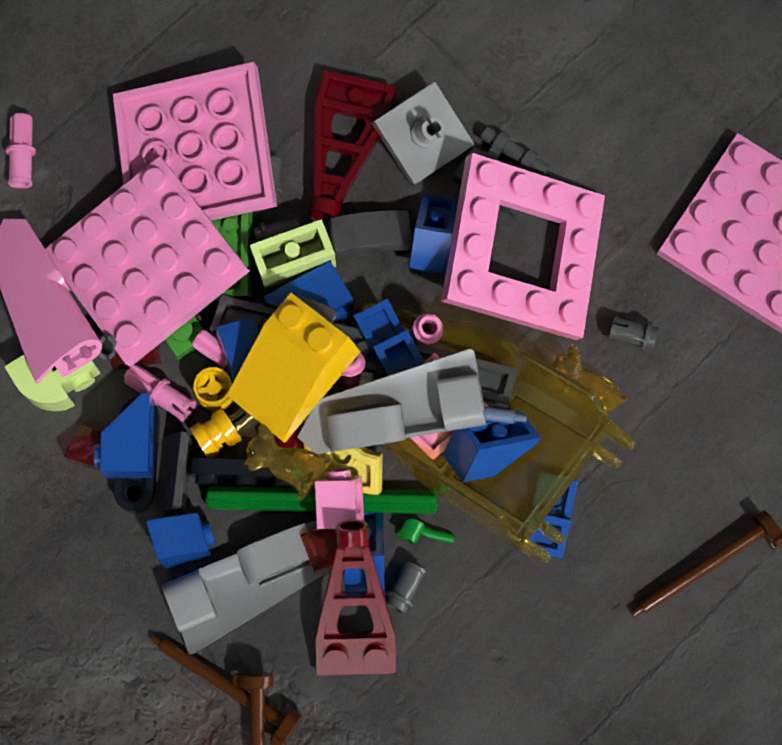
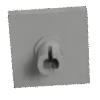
[372,82,475,186]

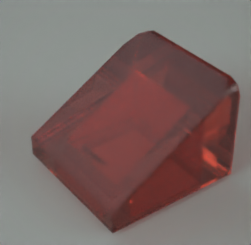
[63,424,102,472]

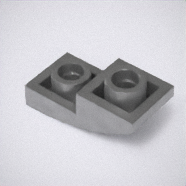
[328,210,413,256]

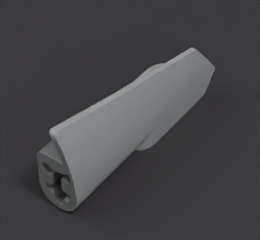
[297,349,486,454]
[162,520,337,654]

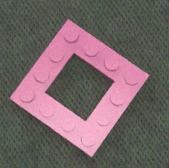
[441,153,605,340]

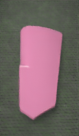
[0,219,102,384]

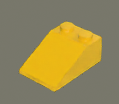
[227,293,361,443]

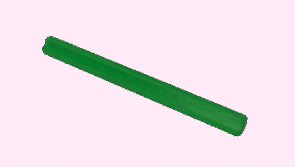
[206,486,438,514]

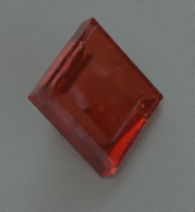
[300,529,337,572]

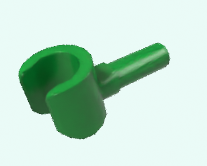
[397,519,455,545]

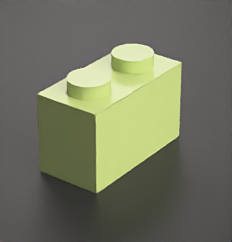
[250,219,336,292]

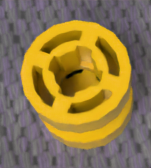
[193,367,233,412]
[189,408,242,458]

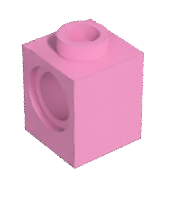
[315,469,364,529]

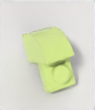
[4,355,101,411]

